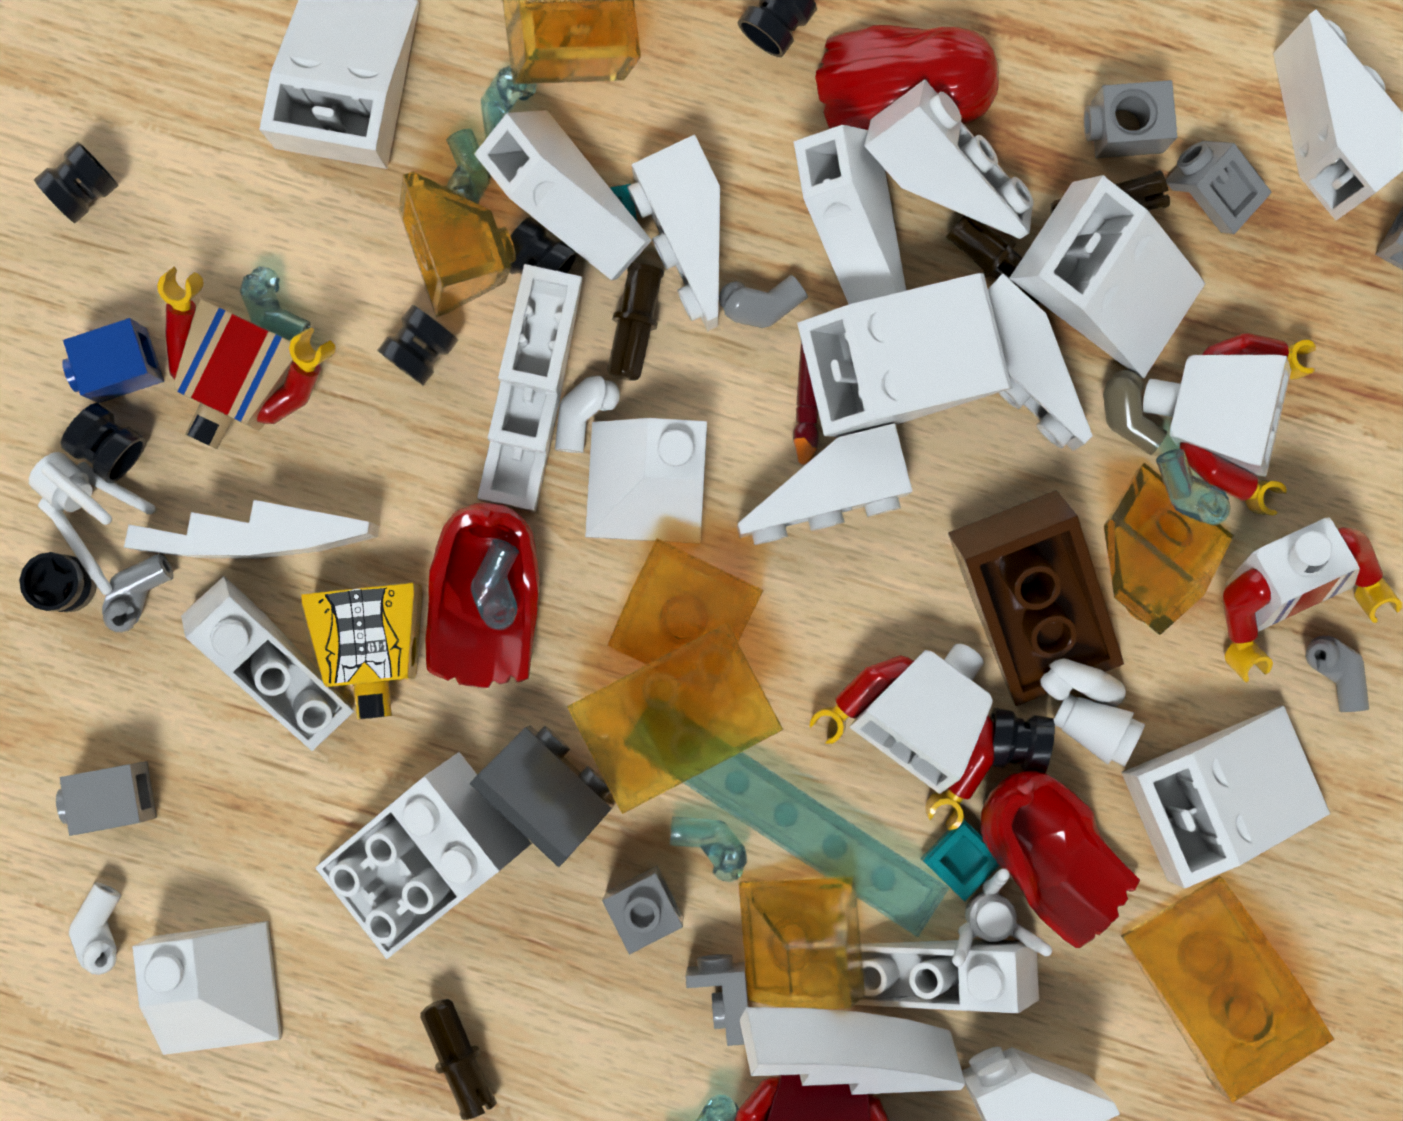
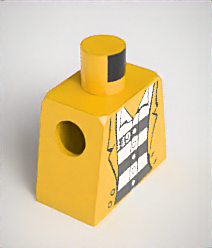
[301,583,423,720]

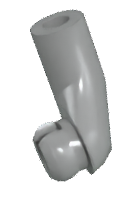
[719,275,808,328]
[102,553,174,633]
[1305,635,1369,712]

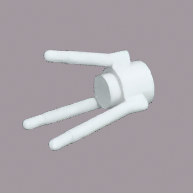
[29,452,156,595]
[952,869,1052,967]

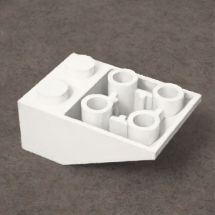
[259,0,419,169]
[1273,9,1403,220]
[1009,175,1205,378]
[797,273,1012,437]
[1121,705,1330,888]
[315,752,532,959]

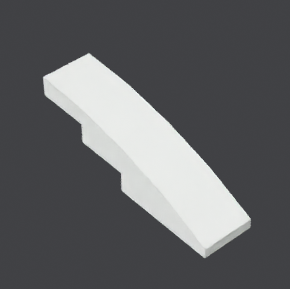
[477,264,583,513]
[124,500,380,559]
[740,1007,965,1095]

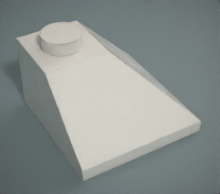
[585,418,707,544]
[132,921,282,1055]

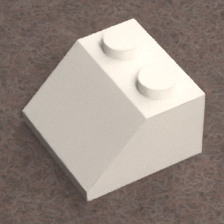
[962,1047,1120,1121]

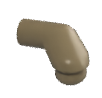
[1103,370,1167,455]

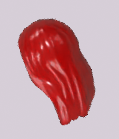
[815,25,999,130]
[425,503,539,688]
[981,771,1140,948]

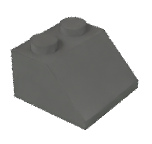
[469,725,615,868]

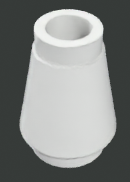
[1054,694,1145,766]

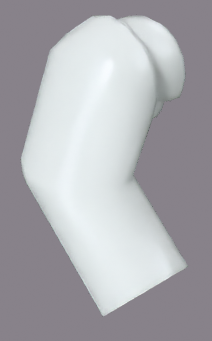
[555,376,620,453]
[1040,658,1126,707]
[69,882,121,975]

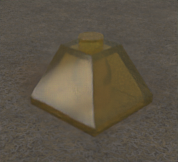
[399,171,516,317]
[1104,463,1234,635]
[738,876,865,1009]

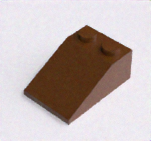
[948,490,1124,706]

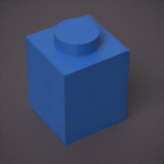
[62,318,164,403]

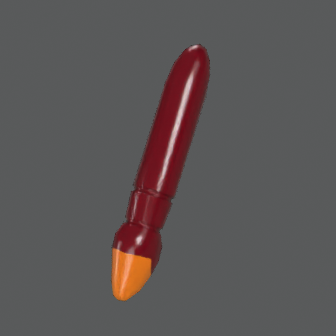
[793,342,819,465]

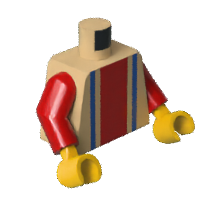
[157,266,336,449]

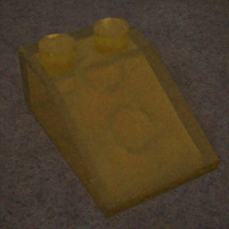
[1121,876,1335,1103]

